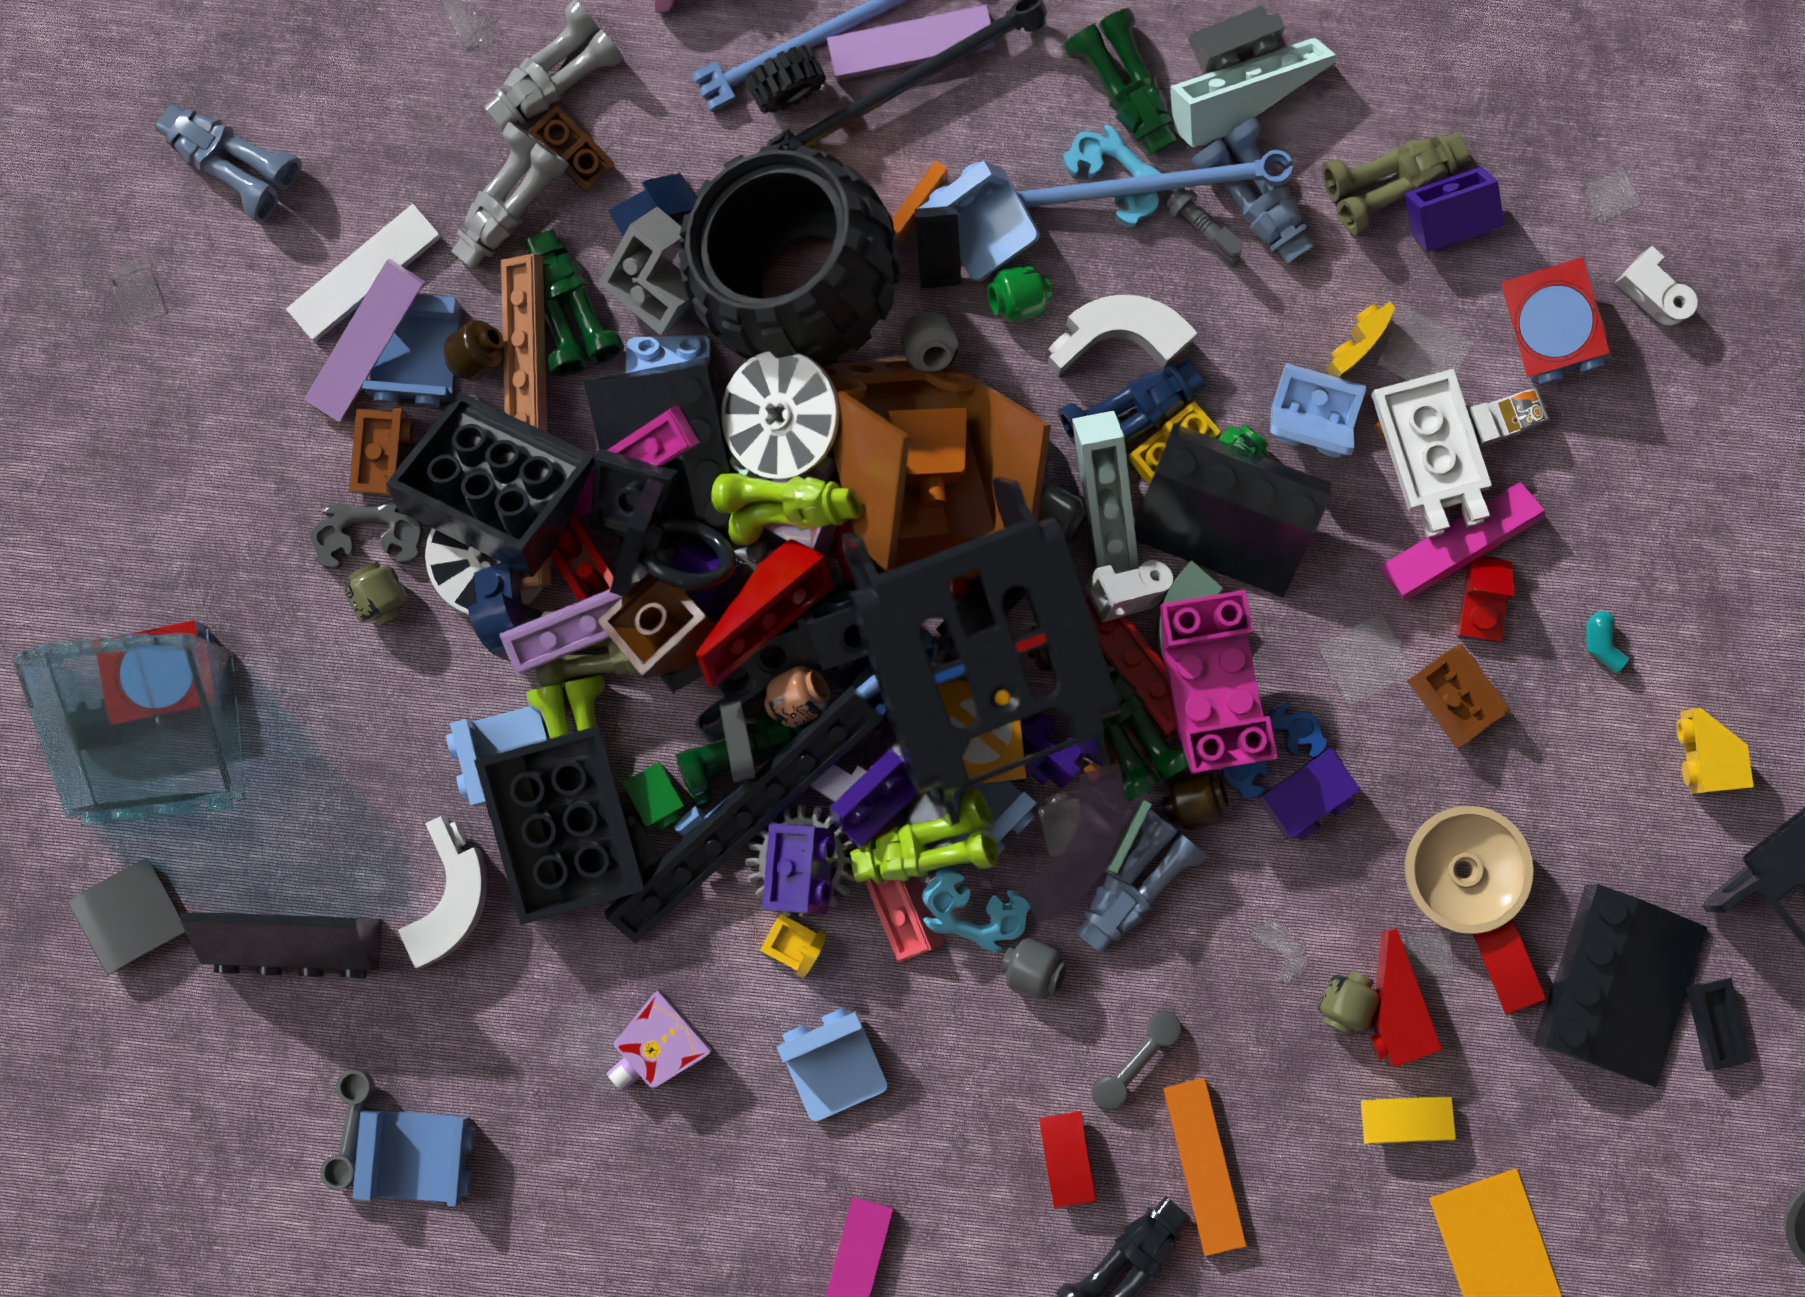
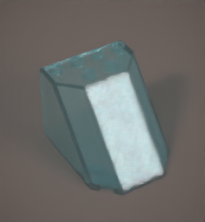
[13,634,246,826]

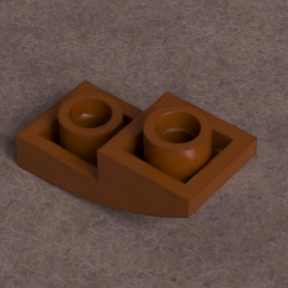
[528,105,615,192]

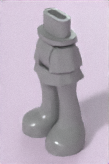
[484,0,624,130]
[451,121,569,269]

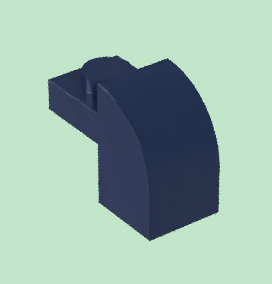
[468,562,542,662]

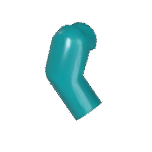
[1586,611,1629,674]

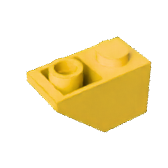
[1676,707,1754,794]

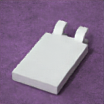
[1371,369,1492,538]

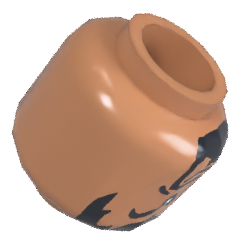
[764,666,830,728]

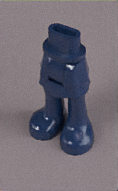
[1058,359,1205,444]

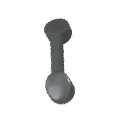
[1091,1011,1181,1110]
[320,1069,376,1190]

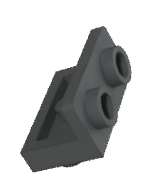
[1189,6,1285,74]

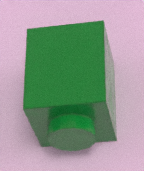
[622,762,687,831]

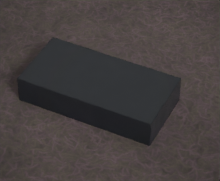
[915,205,962,289]
[1686,978,1751,1071]

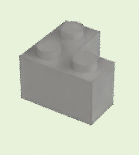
[598,207,693,335]

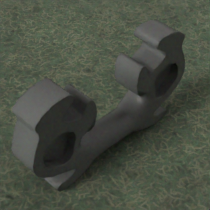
[311,500,423,569]

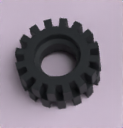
[745,45,826,114]

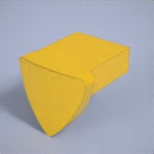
[760,913,827,979]

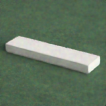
[286,204,441,342]

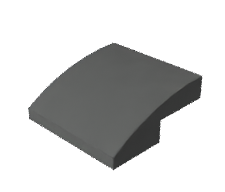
[67,857,186,976]

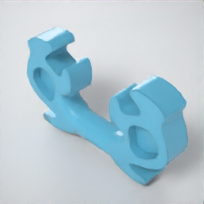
[1063,125,1161,228]
[922,867,1031,953]

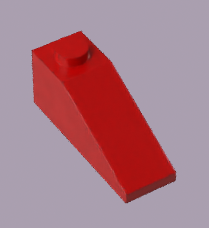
[1370,928,1442,1067]

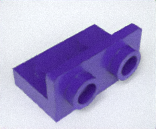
[830,748,919,848]
[762,824,836,914]

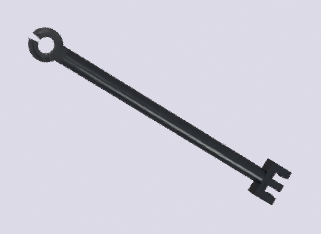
[767,0,1047,151]

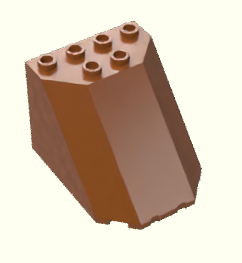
[828,358,1051,580]

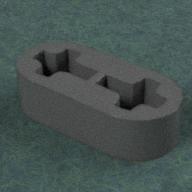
[719,700,755,782]

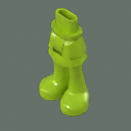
[712,473,862,545]
[525,675,608,755]
[850,789,998,884]

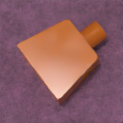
[883,408,967,508]

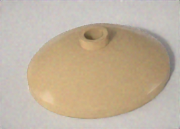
[1405,806,1534,934]

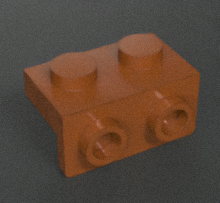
[349,408,414,496]
[1407,643,1510,749]

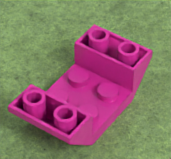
[1160,590,1277,773]

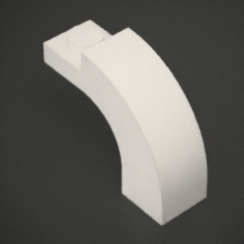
[1047,295,1197,377]
[398,816,488,969]

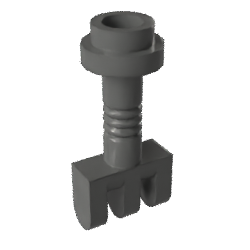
[1166,188,1242,266]

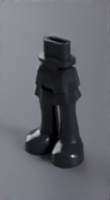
[1055,1196,1191,1297]

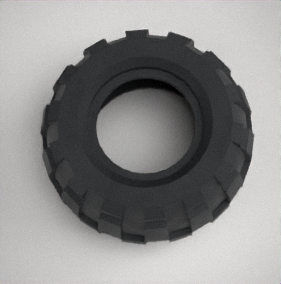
[679,144,900,367]

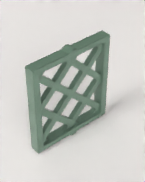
[1104,800,1152,875]

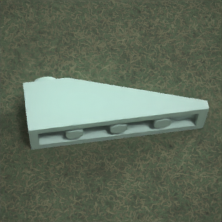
[1170,37,1336,148]
[1072,411,1139,574]

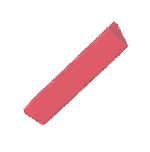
[851,828,945,963]

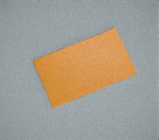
[1429,1168,1562,1297]

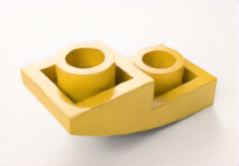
[1326,301,1395,378]
[1126,401,1221,485]
[1361,1097,1456,1144]

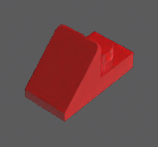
[1457,556,1515,643]

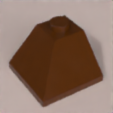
[597,573,717,679]

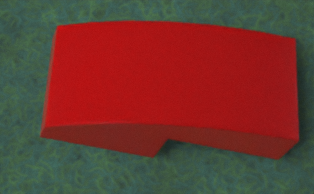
[1472,918,1546,1016]
[1039,1111,1097,1210]

